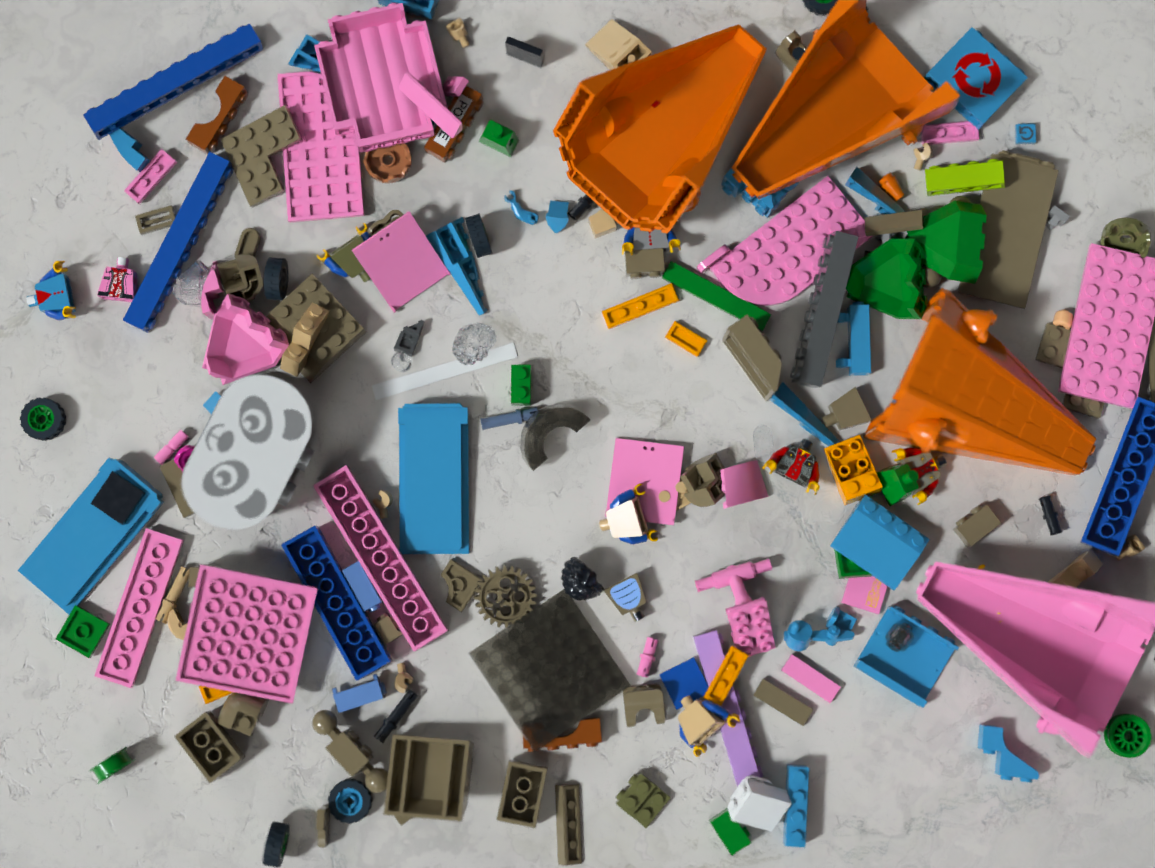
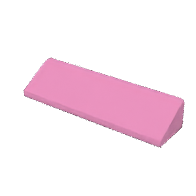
[399,72,462,138]

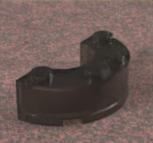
[520,404,591,471]

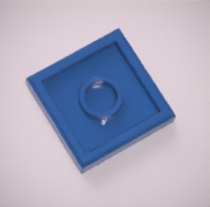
[659,657,708,710]

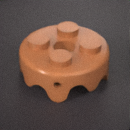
[363,143,412,184]

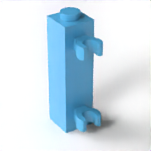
[836,302,871,376]

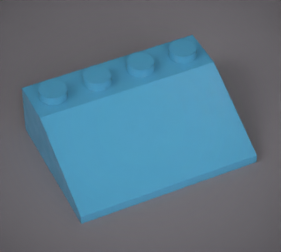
[830,495,930,590]

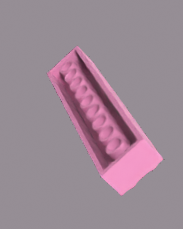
[313,465,449,651]

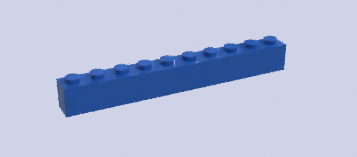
[83,23,263,140]
[123,152,233,333]

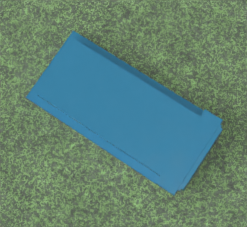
[398,403,469,554]
[18,458,164,615]

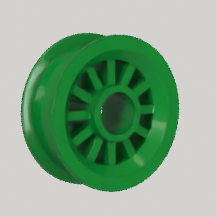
[1104,714,1151,758]
[89,746,136,784]

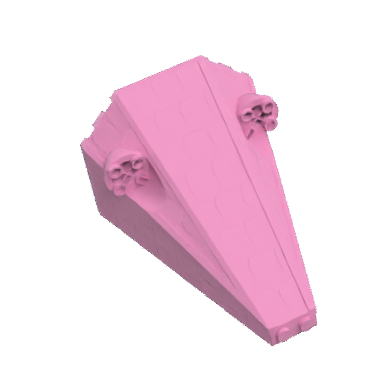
[916,562,1155,759]

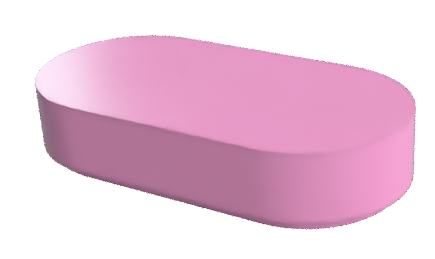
[697,244,731,273]

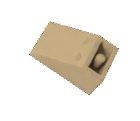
[585,19,652,70]

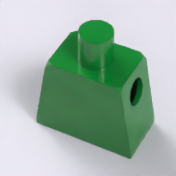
[479,120,519,157]
[876,463,919,506]

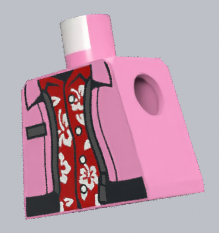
[97,257,138,302]

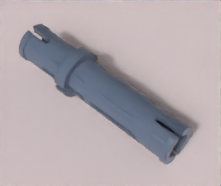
[480,407,539,430]

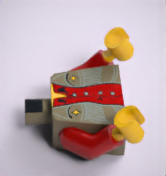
[892,447,947,505]

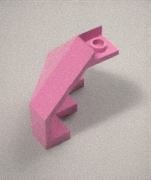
[202,293,289,385]

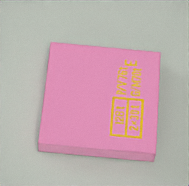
[841,576,887,614]

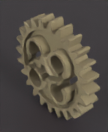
[474,564,537,628]

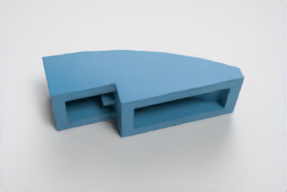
[109,128,151,172]

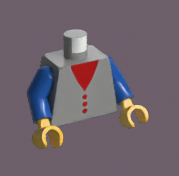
[622,227,681,256]

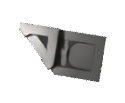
[394,320,424,357]

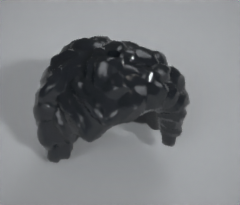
[561,557,604,601]

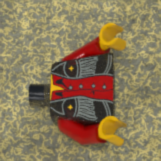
[762,439,820,495]

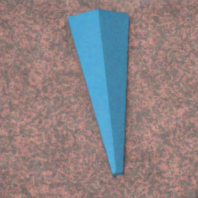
[288,34,321,72]

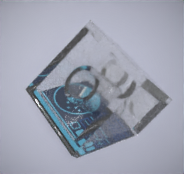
[173,260,209,305]

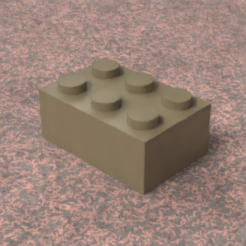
[174,711,245,783]
[497,760,548,828]

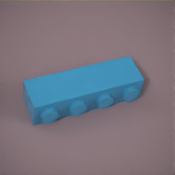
[783,764,809,848]

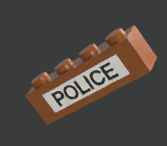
[424,86,484,163]

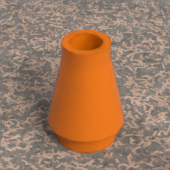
[878,172,905,201]

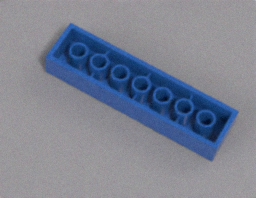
[1081,397,1155,557]
[281,525,393,681]

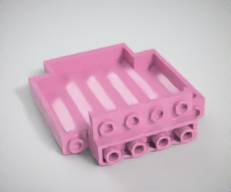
[314,3,447,152]

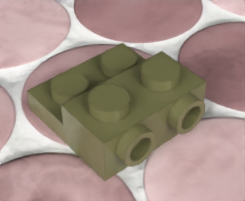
[615,772,671,828]

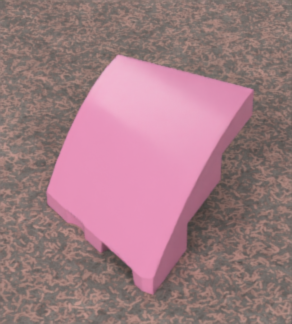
[201,261,224,320]
[721,460,768,509]

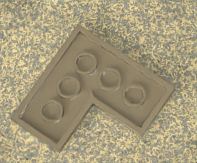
[220,105,302,207]
[1035,323,1104,419]

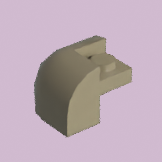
[217,254,263,302]
[680,453,725,507]
[216,692,269,736]

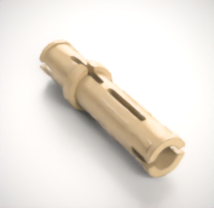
[155,566,189,624]

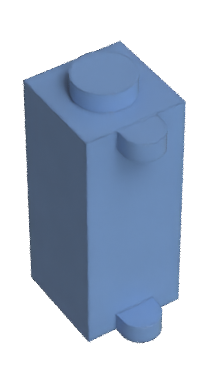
[342,561,382,613]
[332,674,387,713]

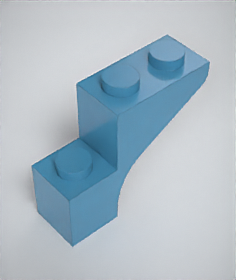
[977,724,1039,783]

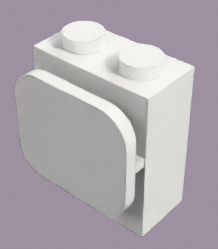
[727,776,792,832]

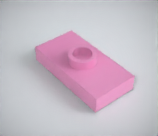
[442,76,469,97]

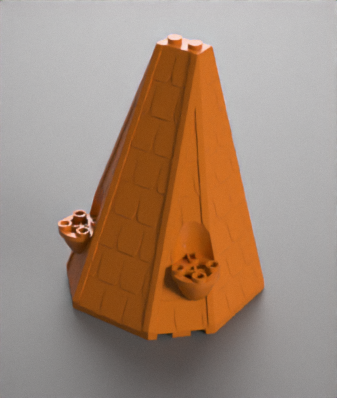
[732,0,960,200]
[553,24,767,233]
[863,288,1096,476]

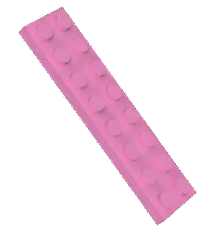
[95,528,184,688]

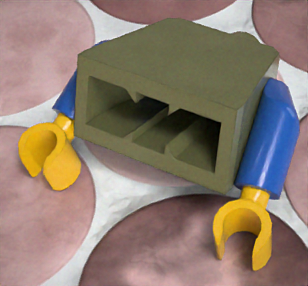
[317,223,371,283]

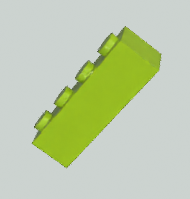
[925,159,1005,196]

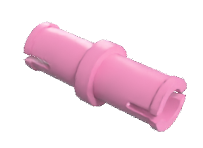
[636,637,659,678]

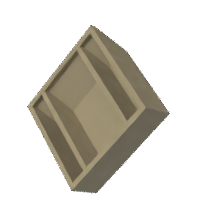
[267,274,366,383]
[722,315,782,402]
[383,735,474,822]

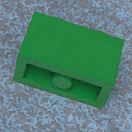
[511,365,531,406]
[709,808,751,856]

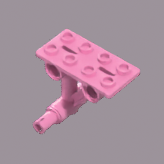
[695,558,775,657]

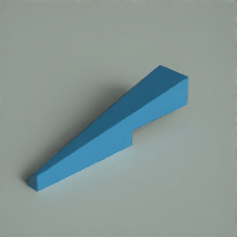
[845,166,905,215]
[426,217,488,315]
[770,382,840,447]

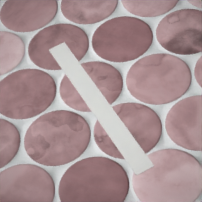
[372,343,518,400]

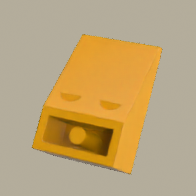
[824,435,883,506]

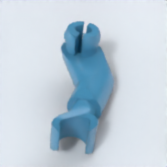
[504,190,538,225]

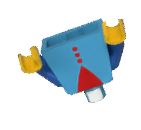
[27,261,76,321]

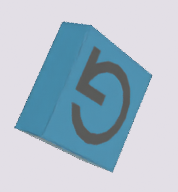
[1015,124,1036,144]

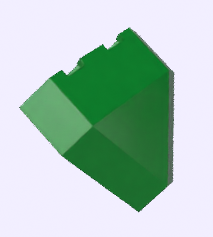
[905,200,987,284]
[846,238,928,319]

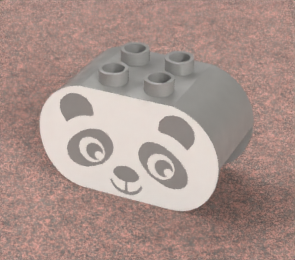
[182,375,314,530]

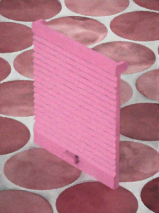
[352,211,451,313]
[605,438,684,525]

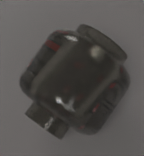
[885,623,915,652]

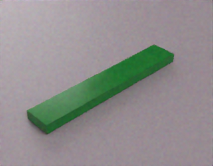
[662,261,772,331]

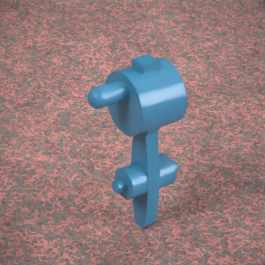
[783,620,855,651]

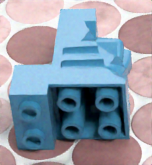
[721,168,799,218]

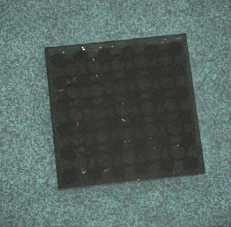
[468,589,630,752]

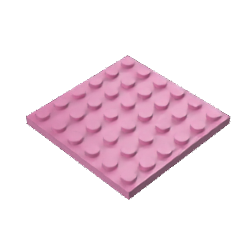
[175,564,318,704]

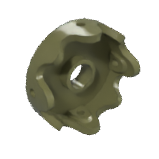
[1101,218,1151,258]

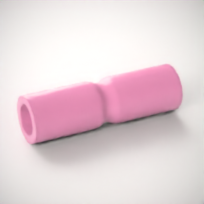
[154,429,189,465]

